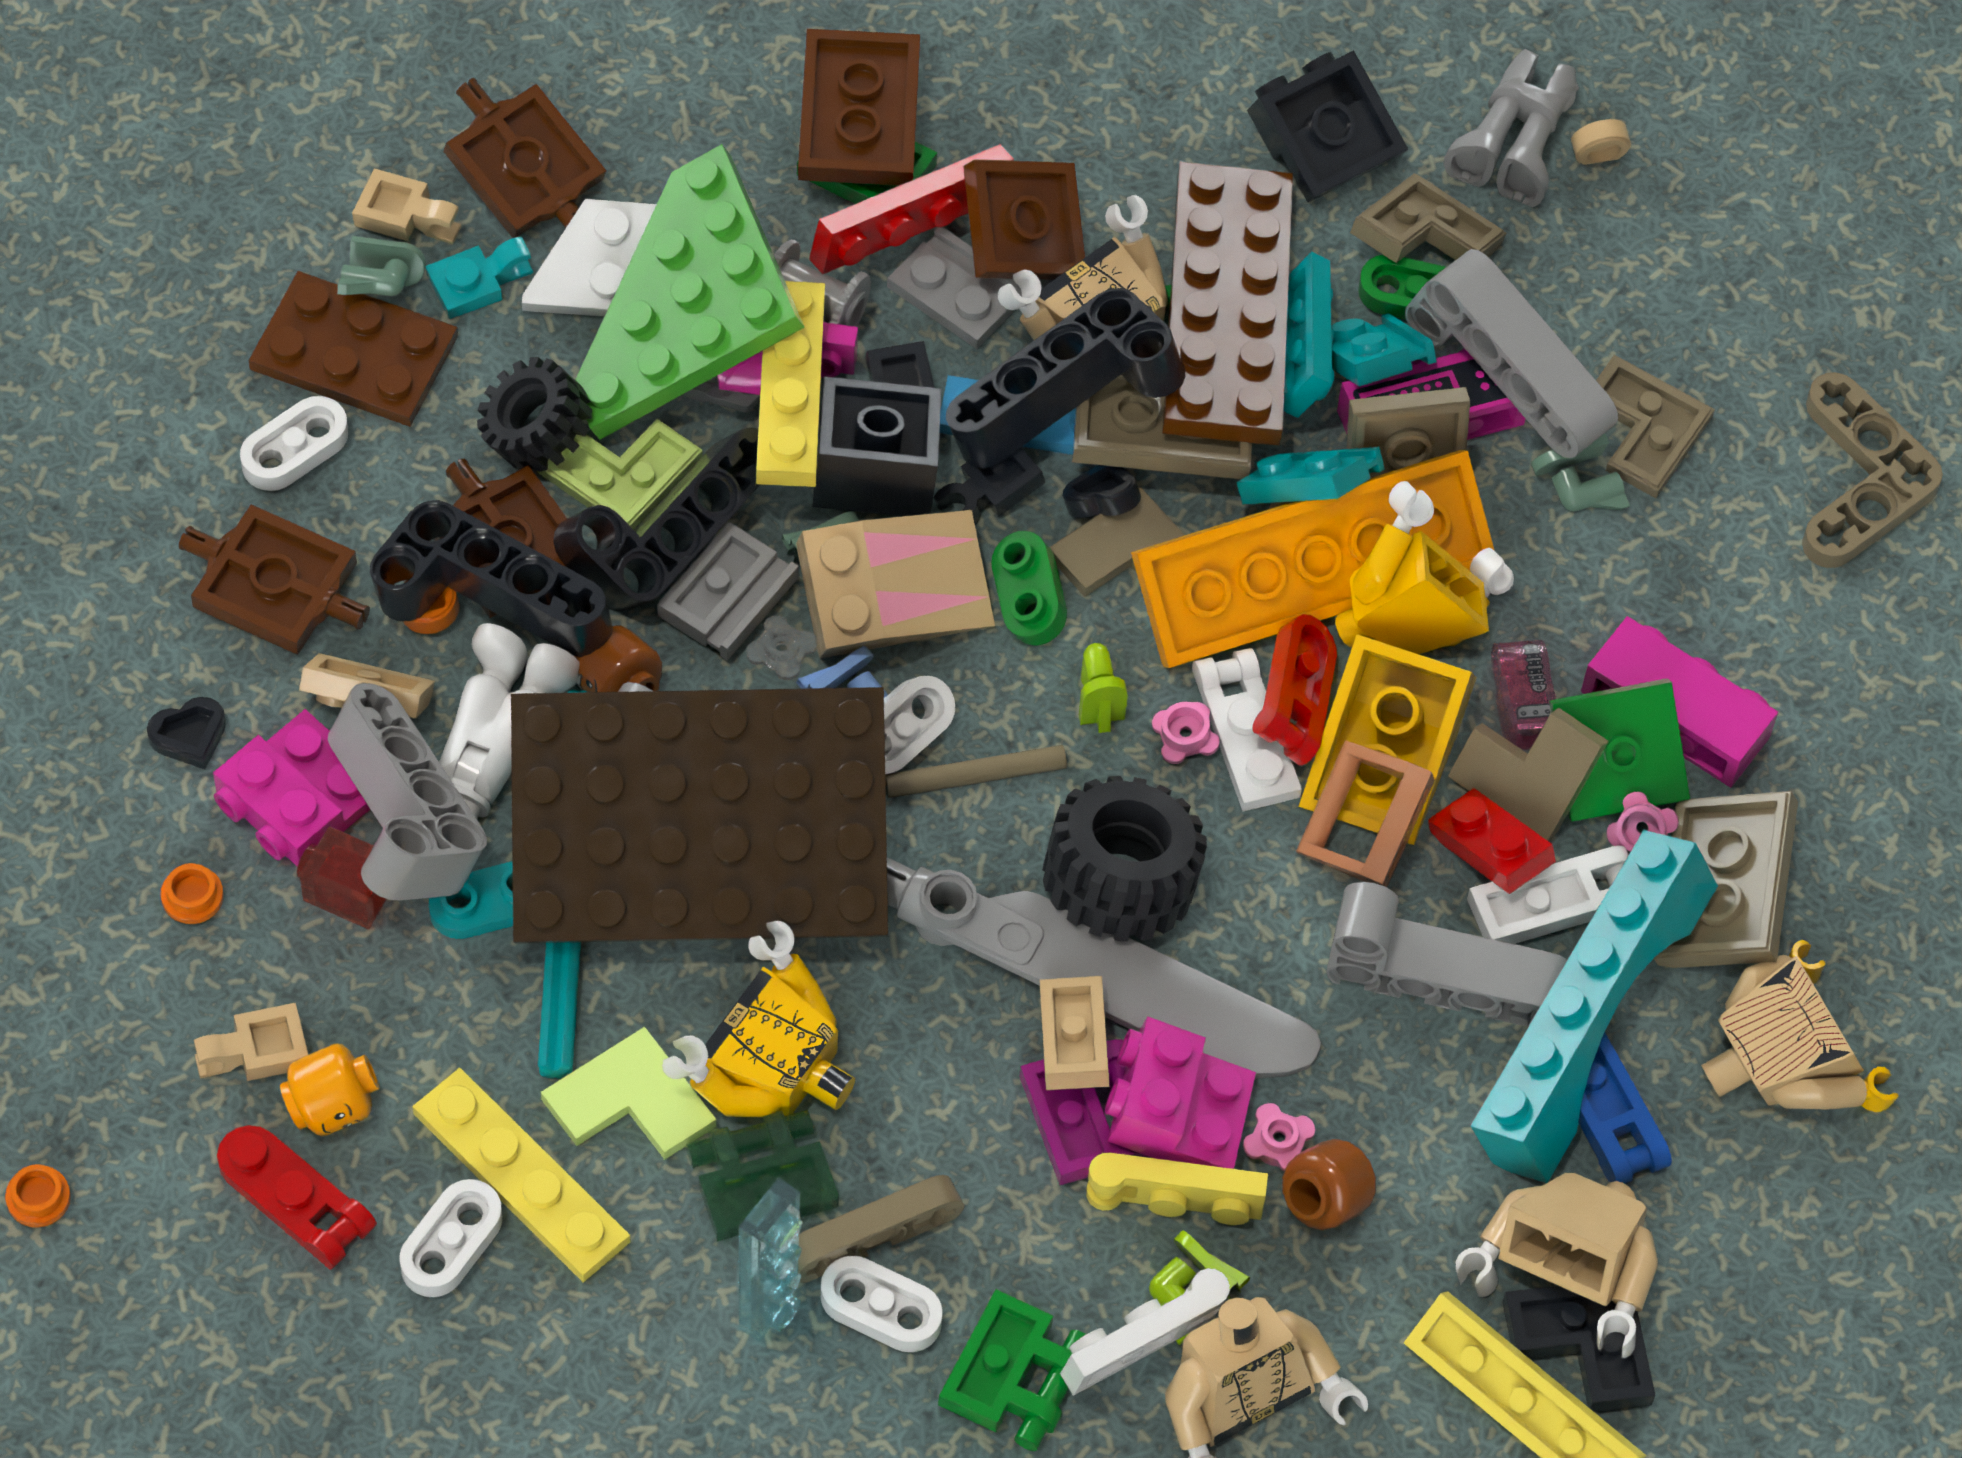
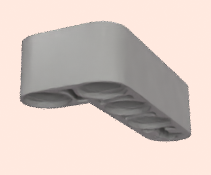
[1405,249,1618,458]
[328,683,487,901]
[1326,882,1567,1027]

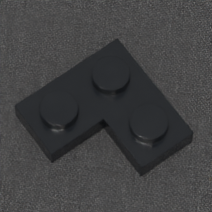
[1502,1286,1656,1412]

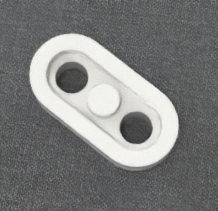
[240,396,348,491]
[884,676,955,774]
[400,1179,502,1297]
[821,1256,942,1352]

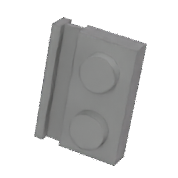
[887,227,1022,349]
[657,522,799,661]

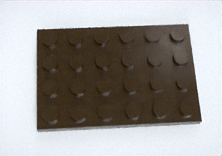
[511,687,888,944]

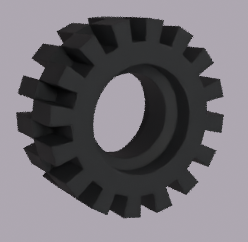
[477,357,592,472]

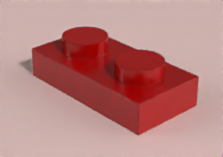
[1428,788,1556,894]

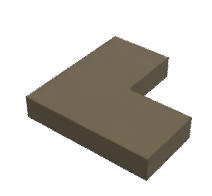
[1350,173,1507,263]
[1596,355,1715,498]
[1050,487,1185,597]
[1448,708,1609,841]

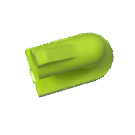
[1078,643,1128,733]
[1149,1230,1250,1345]

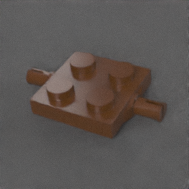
[443,78,607,238]
[433,458,568,618]
[179,504,370,655]

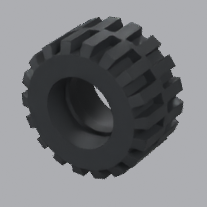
[1042,776,1207,942]

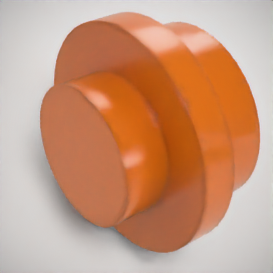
[161,863,224,924]
[5,1164,71,1227]

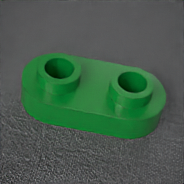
[1358,255,1446,320]
[991,531,1067,646]

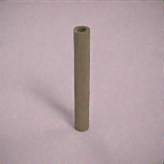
[885,745,1067,798]

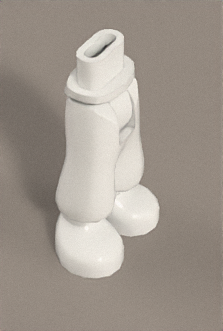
[439,623,580,819]

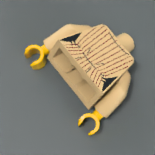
[1701,940,1899,1112]

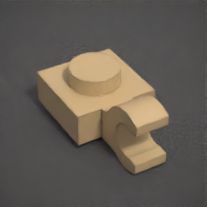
[352,168,462,244]
[194,1003,308,1081]

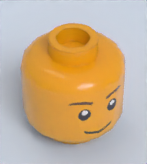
[280,1043,380,1137]

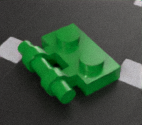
[938,1289,1087,1451]

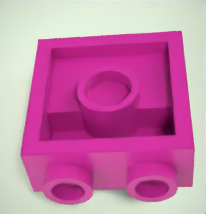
[213,709,370,869]
[1105,1016,1256,1169]

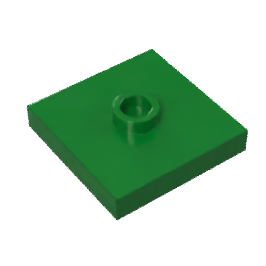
[1549,678,1690,822]

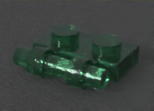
[686,1110,839,1242]

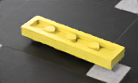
[756,281,825,487]
[412,1067,630,1283]
[1404,1291,1647,1458]

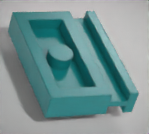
[1331,313,1437,387]
[1237,447,1385,505]

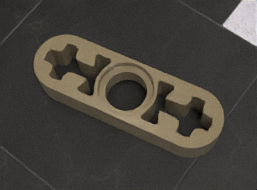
[784,1175,964,1283]

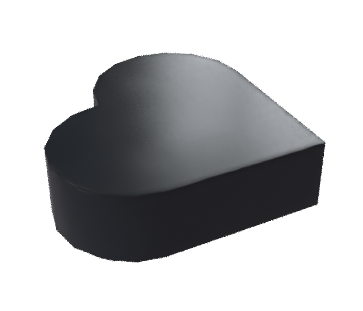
[1062,465,1141,518]
[147,697,226,770]

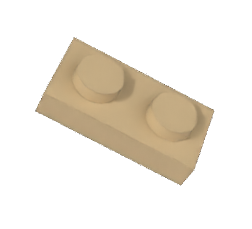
[299,653,435,718]
[1040,976,1109,1090]

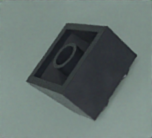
[812,376,941,517]

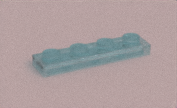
[739,1178,803,1342]

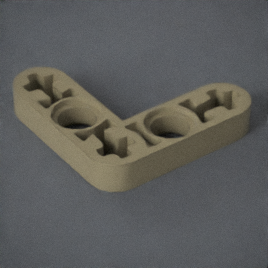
[1802,372,1943,568]

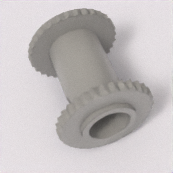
[774,239,871,327]

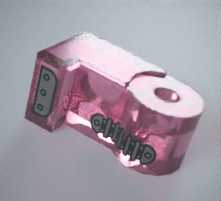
[1491,640,1556,750]

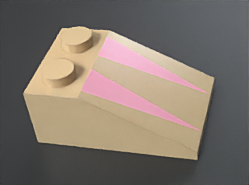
[796,510,995,659]

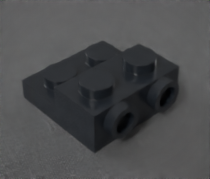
[1247,50,1408,203]

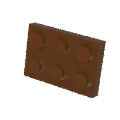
[798,29,920,185]
[248,271,458,427]

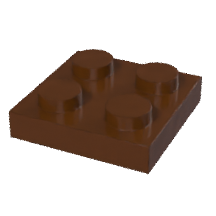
[963,159,1085,280]

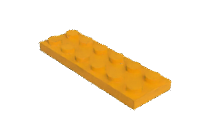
[1131,450,1495,668]

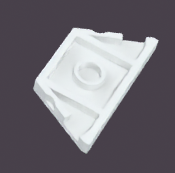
[522,199,657,316]

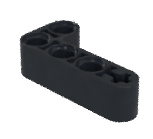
[946,288,1186,468]
[553,427,761,611]
[370,500,613,657]

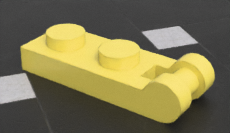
[1086,1153,1268,1225]

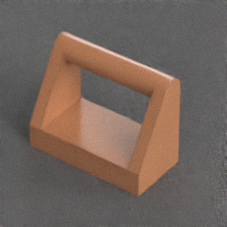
[1296,741,1435,887]

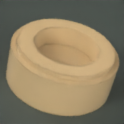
[1571,119,1631,165]

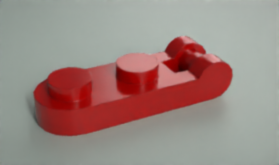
[1252,614,1337,766]
[217,1125,377,1270]

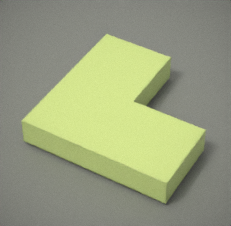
[537,419,703,530]
[541,1027,716,1160]

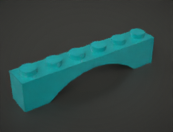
[1471,830,1718,1183]

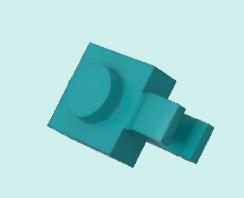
[425,237,534,319]

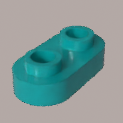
[428,861,513,939]

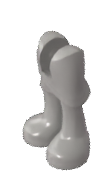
[1444,49,1579,207]

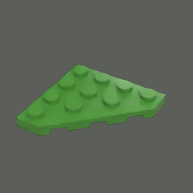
[575,144,804,440]

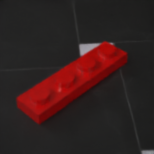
[809,144,1014,275]

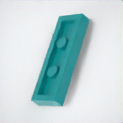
[1283,251,1334,418]

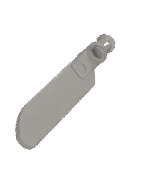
[887,857,1321,1079]

